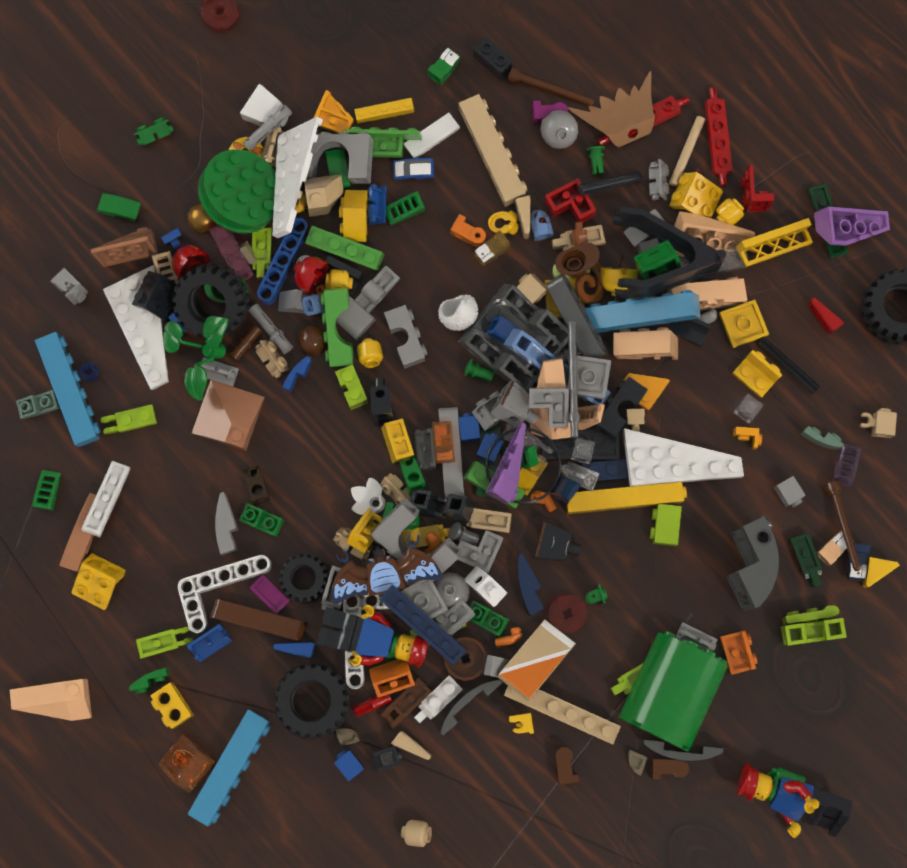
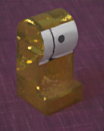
[473,231,510,266]

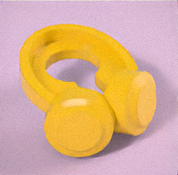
[488,210,519,235]

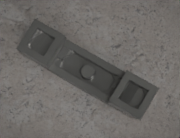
[441,680,502,735]
[642,739,723,761]

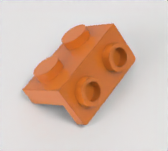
[720,630,757,675]

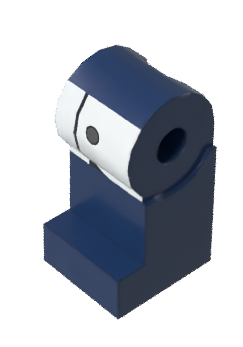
[847,543,871,582]

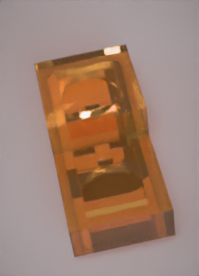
[432,421,455,464]

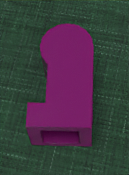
[532,100,568,124]

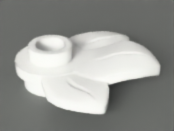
[351,478,385,515]

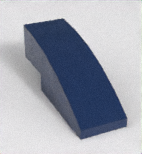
[550,477,581,505]
[518,553,544,616]

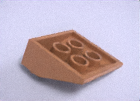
[91,228,158,267]
[192,380,265,451]

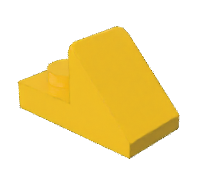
[518,456,548,496]

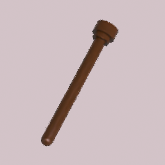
[508,66,594,106]
[824,481,861,571]

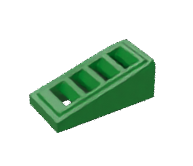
[386,191,425,225]
[501,445,539,468]
[32,470,61,511]

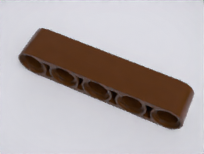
[210,598,307,642]

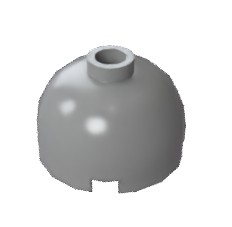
[540,110,578,149]
[434,572,470,610]

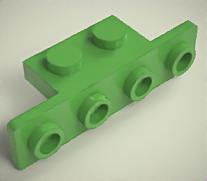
[346,127,422,158]

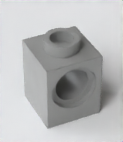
[774,476,806,508]

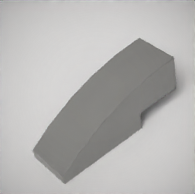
[215,492,239,556]

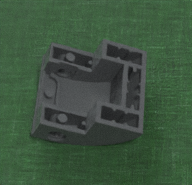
[457,283,568,392]
[726,516,779,612]

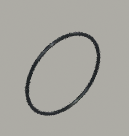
[486,427,561,504]

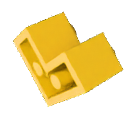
[339,190,368,242]

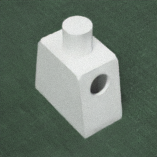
[240,84,288,127]
[464,566,507,607]

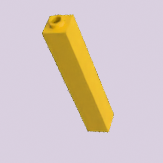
[566,482,687,514]

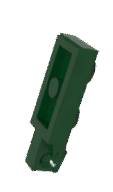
[789,532,822,588]

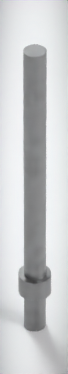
[568,322,580,438]

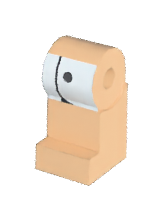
[816,530,847,566]

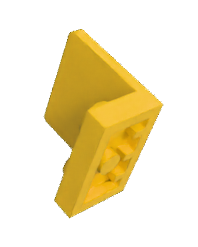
[732,350,782,398]
[71,553,126,610]

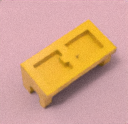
[381,418,414,464]
[346,508,382,554]
[508,713,534,734]

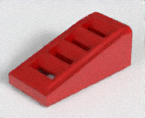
[808,297,845,335]

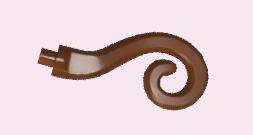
[572,222,606,305]

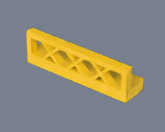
[736,218,813,267]

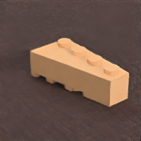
[667,277,748,311]

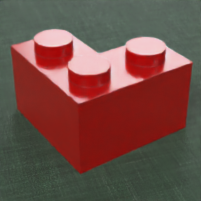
[544,178,597,223]

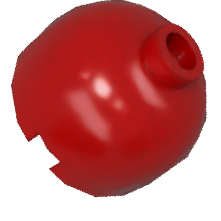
[172,245,211,279]
[293,256,329,296]

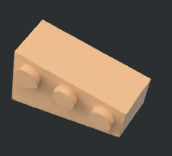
[613,327,678,360]

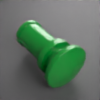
[586,146,605,175]
[464,359,495,383]

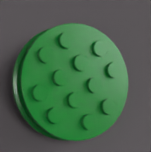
[198,149,276,233]

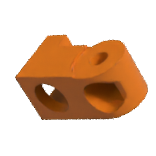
[450,214,486,247]

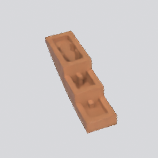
[59,493,96,572]

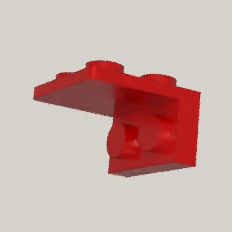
[741,165,774,212]

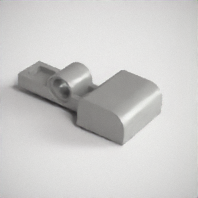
[336,266,400,341]

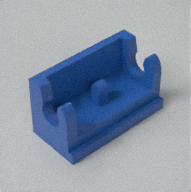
[187,624,233,662]

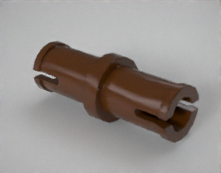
[229,324,262,361]

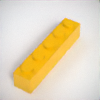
[354,98,414,124]

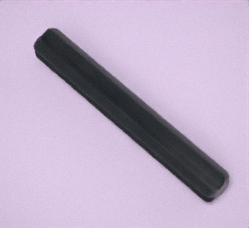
[577,171,643,195]
[757,337,820,394]

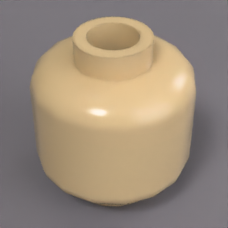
[401,820,432,847]

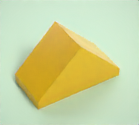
[862,557,900,589]

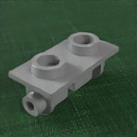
[649,159,669,201]
[199,357,239,387]
[561,461,600,491]
[675,622,718,651]

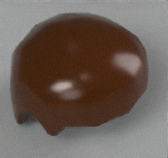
[298,325,328,356]

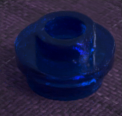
[80,362,99,381]

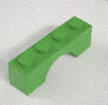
[305,226,385,272]
[321,287,354,367]

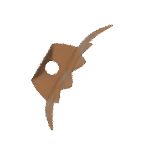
[568,71,655,147]

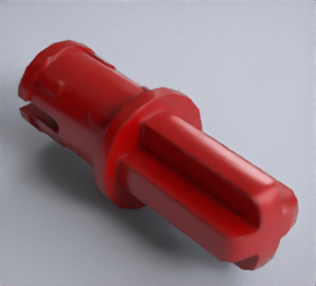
[353,694,392,716]

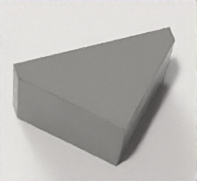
[278,289,314,313]

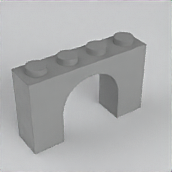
[302,132,374,184]
[371,497,462,582]

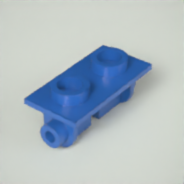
[367,184,387,225]

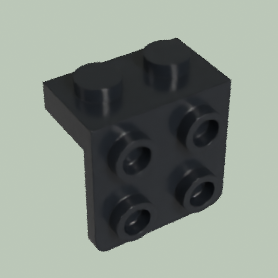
[132,271,177,323]

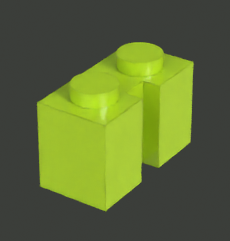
[335,365,368,410]
[650,504,682,547]

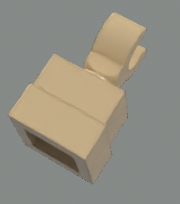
[625,409,645,432]

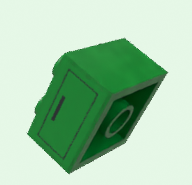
[634,240,681,280]

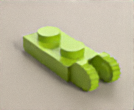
[101,404,157,434]
[782,605,839,626]
[136,627,193,659]

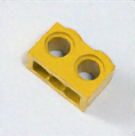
[150,682,194,729]

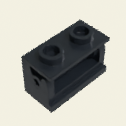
[473,36,514,81]

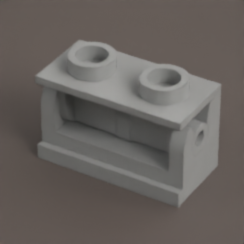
[51,268,88,305]
[472,391,503,431]

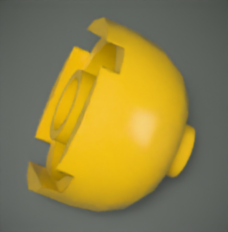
[600,267,638,296]

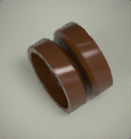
[444,637,487,681]

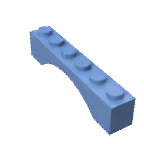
[503,329,611,405]

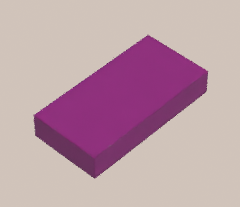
[249,574,290,615]

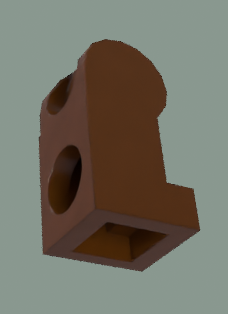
[555,746,579,785]
[651,758,689,780]

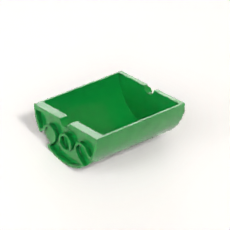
[618,631,728,752]

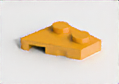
[314,90,354,134]
[617,373,670,411]

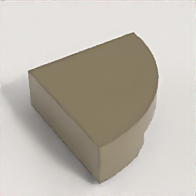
[240,241,256,265]
[336,729,360,746]
[628,750,648,776]

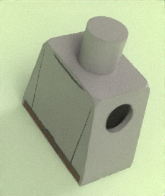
[490,379,539,427]

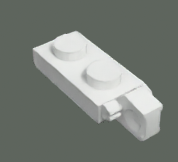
[414,675,463,723]

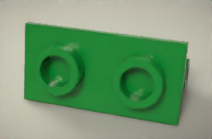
[134,117,174,146]
[585,584,608,605]

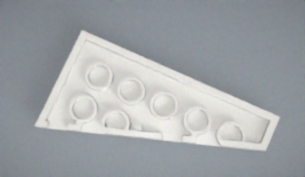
[272,117,323,238]
[103,265,169,390]
[623,428,744,487]

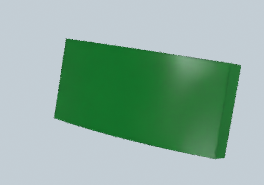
[325,149,351,188]
[97,193,141,222]
[239,503,284,537]
[469,600,510,637]
[129,668,170,694]

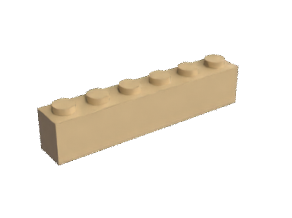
[459,94,527,207]
[504,686,621,744]

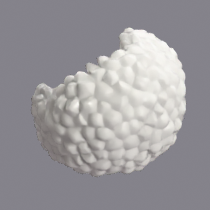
[438,295,478,331]

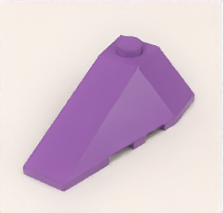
[814,207,890,246]
[485,423,526,504]

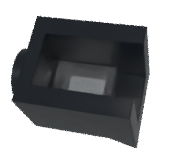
[371,746,402,772]

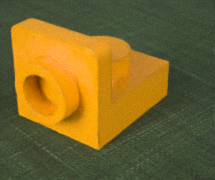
[733,427,762,450]

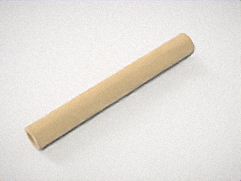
[669,116,705,187]

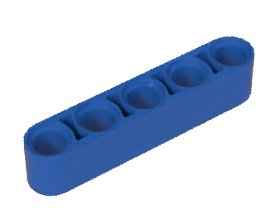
[257,218,309,305]

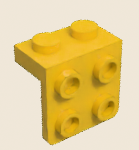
[669,172,723,218]

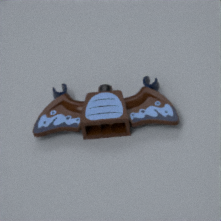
[332,533,443,605]

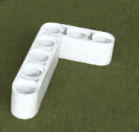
[178,555,272,633]
[343,593,389,689]

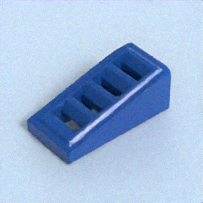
[273,642,316,659]

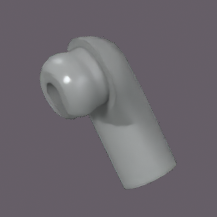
[698,309,717,324]

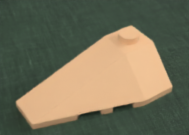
[674,211,755,257]
[530,358,571,440]
[10,679,92,721]

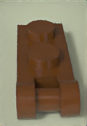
[379,678,432,730]

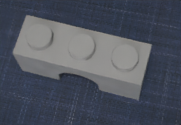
[384,305,427,369]

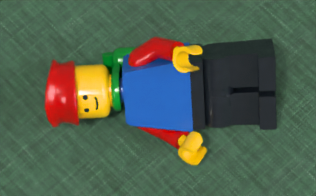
[316,605,428,668]
[737,763,852,838]

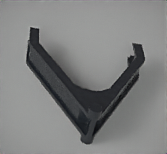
[612,206,726,299]

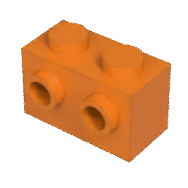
[369,659,415,698]

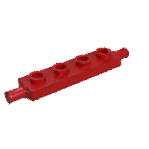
[704,87,733,187]
[597,95,690,146]

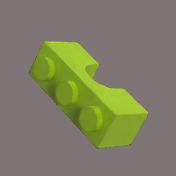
[781,618,847,646]

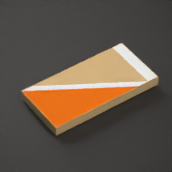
[497,620,576,702]

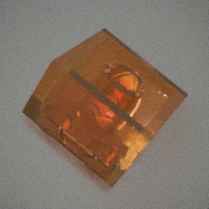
[158,733,215,793]

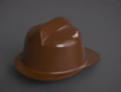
[555,242,600,278]

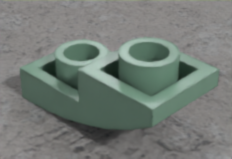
[16,390,61,419]
[800,426,844,450]

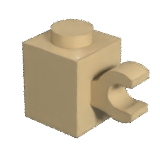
[517,274,548,304]
[860,408,897,438]

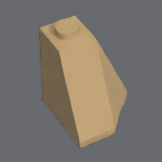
[304,174,344,217]

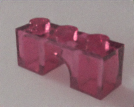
[209,225,254,281]

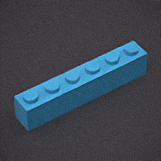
[584,290,700,333]
[35,332,101,447]
[187,709,271,826]

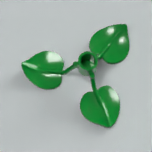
[163,316,229,401]

